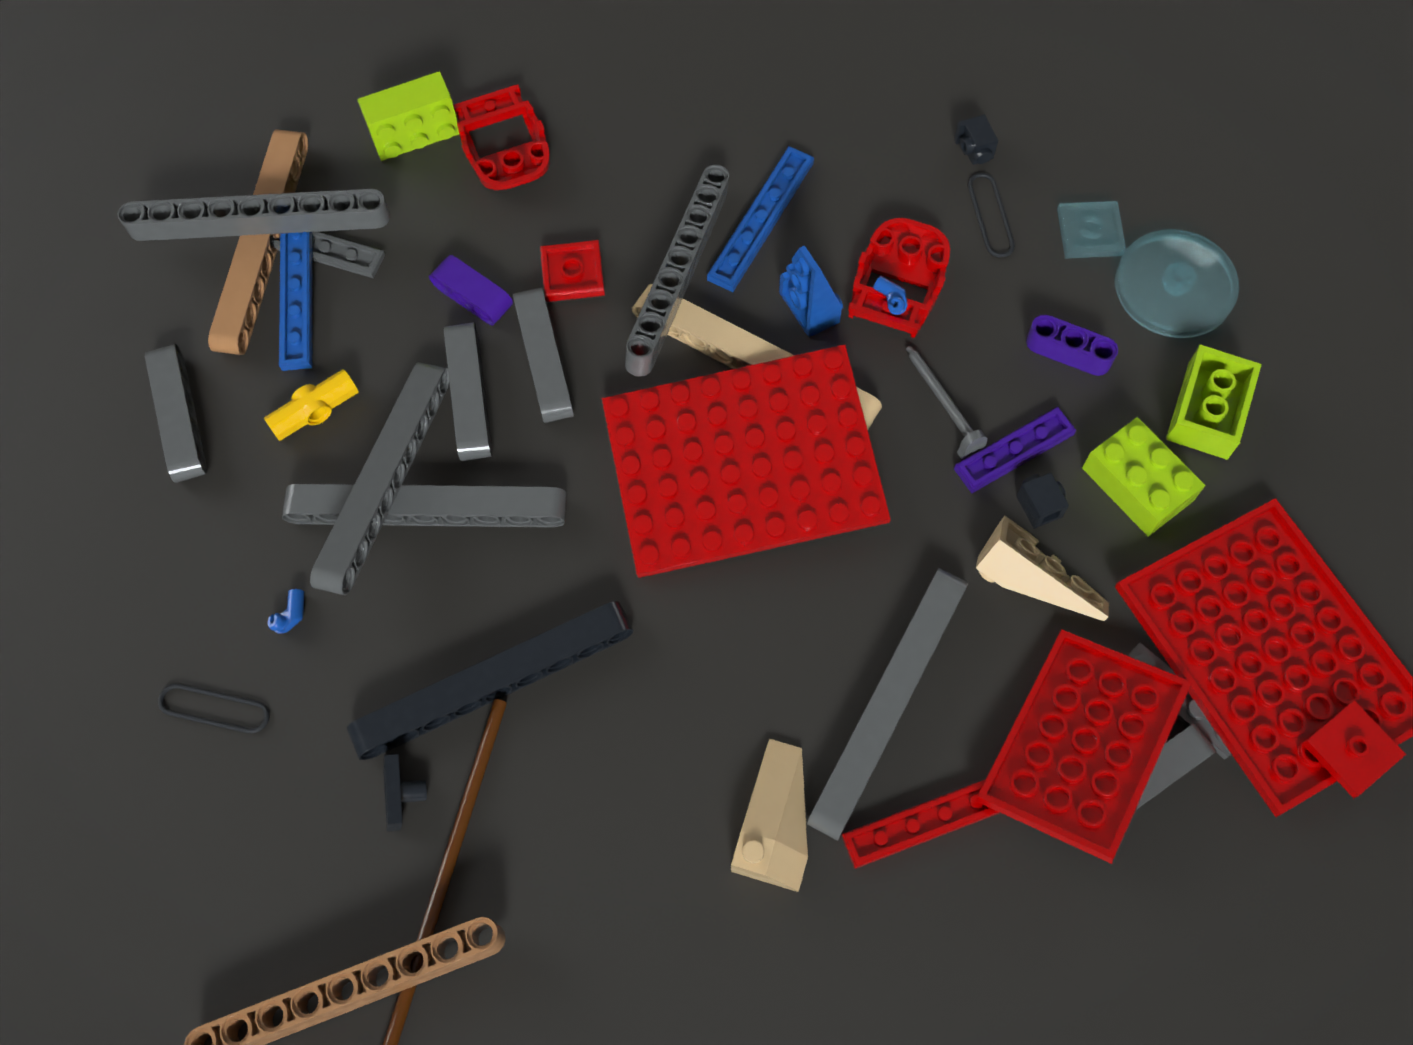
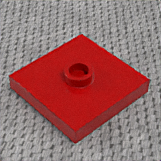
[540,240,605,302]
[1302,700,1406,799]

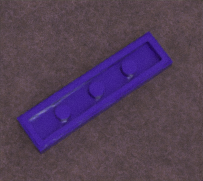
[954,407,1076,493]

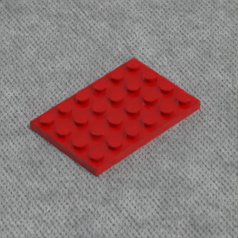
[977,629,1192,864]

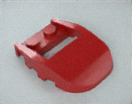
[453,84,550,190]
[849,218,950,338]

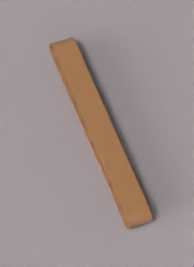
[208,129,308,355]
[184,917,506,1045]

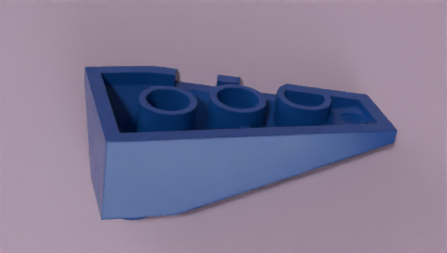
[779,245,843,337]

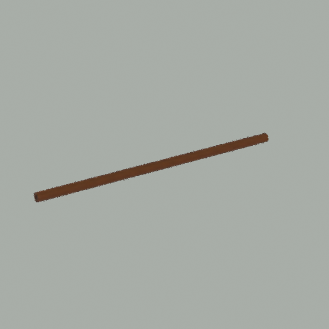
[383,699,507,1045]

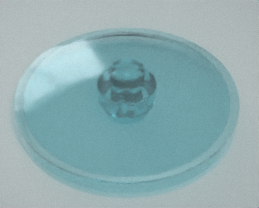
[1115,229,1239,338]

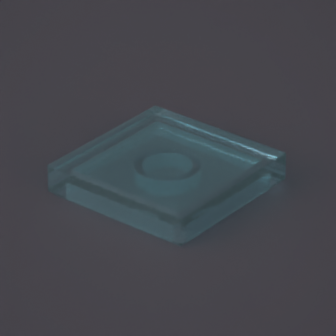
[1057,201,1126,259]

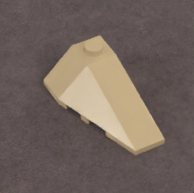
[976,516,1109,621]
[731,739,808,892]

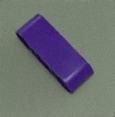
[429,255,513,326]
[1026,315,1118,376]

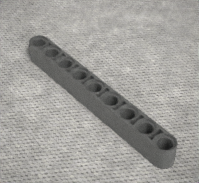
[625,164,729,377]
[117,189,391,241]
[310,362,450,595]
[282,484,567,527]
[807,568,969,841]

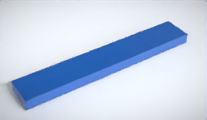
[707,146,814,292]
[279,232,312,371]

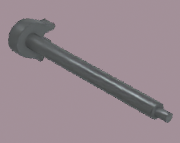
[906,346,988,459]

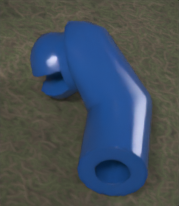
[874,276,908,315]
[268,589,305,634]

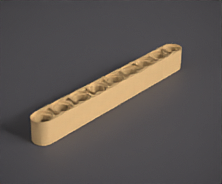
[632,284,882,430]

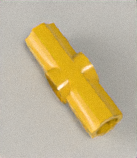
[264,369,359,441]

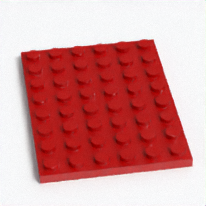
[602,345,890,578]
[1115,498,1413,817]

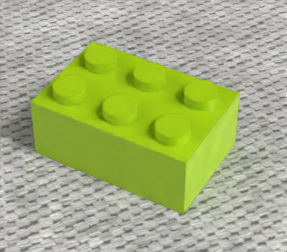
[357,71,459,161]
[1166,345,1262,460]
[1082,417,1206,537]

